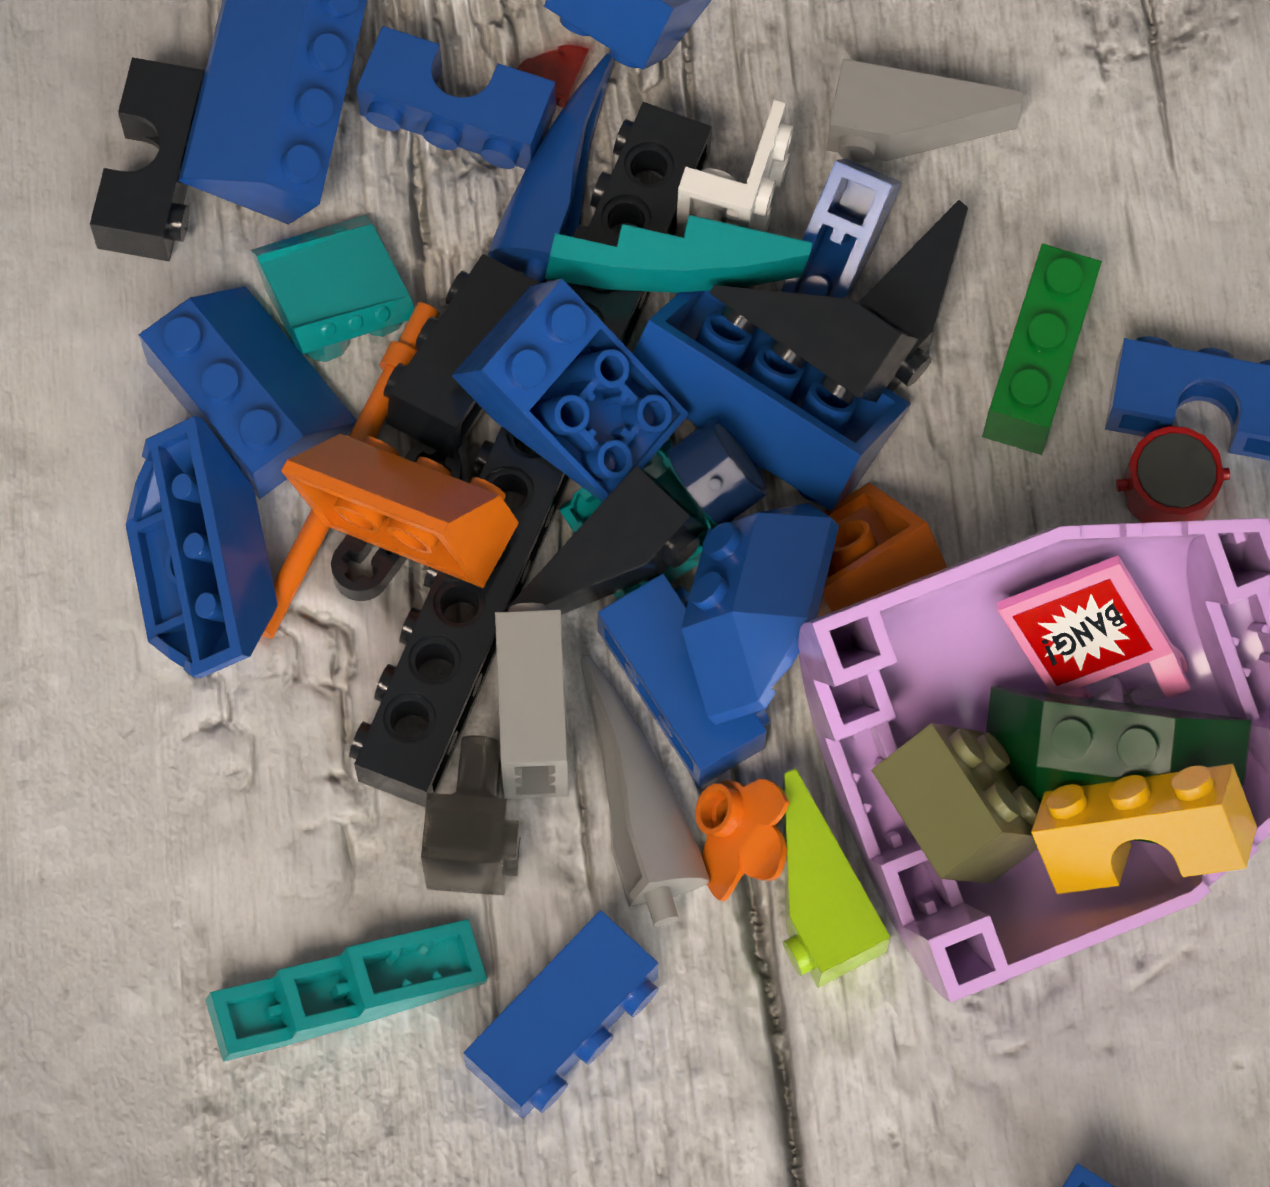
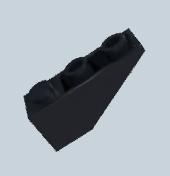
[710,285,918,404]

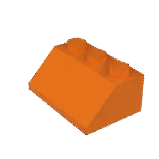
[281,434,519,588]

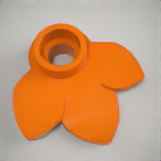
[695,779,789,901]

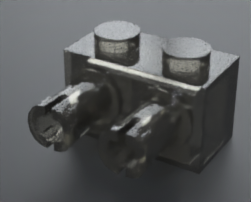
[421,735,521,896]

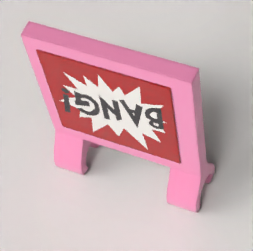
[997,555,1190,698]

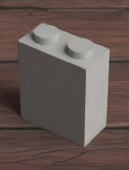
[495,603,569,799]

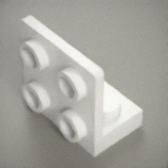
[676,99,794,237]

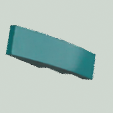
[545,215,812,293]
[205,919,488,1062]

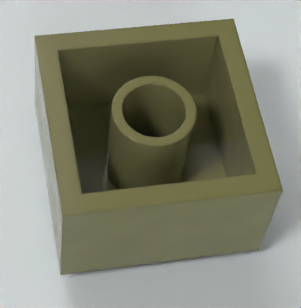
[871,723,1040,883]

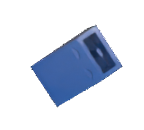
[451,279,689,502]

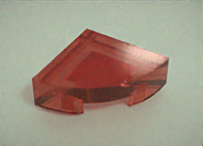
[516,45,589,108]

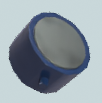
[667,418,768,524]

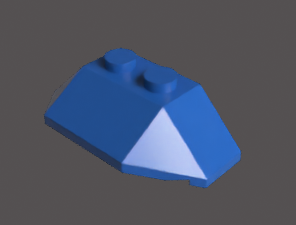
[125,416,278,679]
[681,503,839,725]

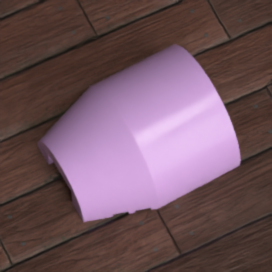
[798,518,1270,1003]

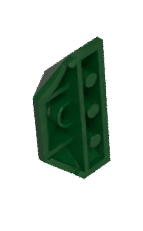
[986,686,1252,844]

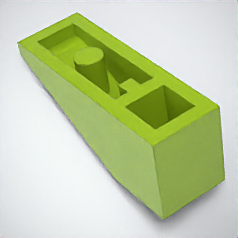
[782,768,891,988]

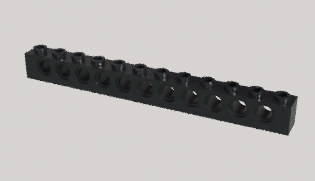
[349,102,712,809]

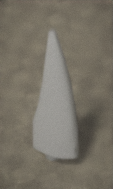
[580,655,710,927]

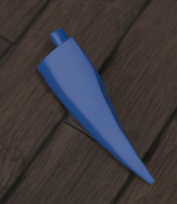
[488,53,615,283]

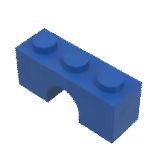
[356,26,556,169]
[1105,336,1270,461]

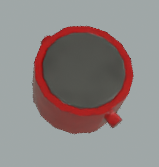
[1116,426,1230,523]

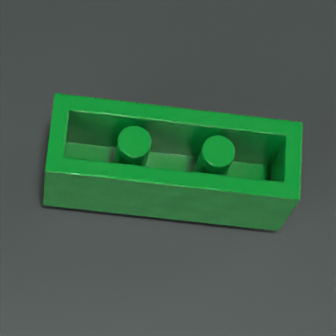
[982,243,1102,455]

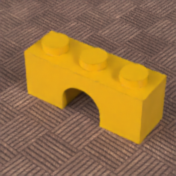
[1031,764,1257,894]

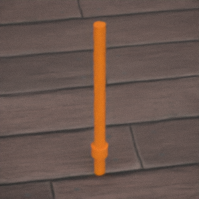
[262,302,440,639]

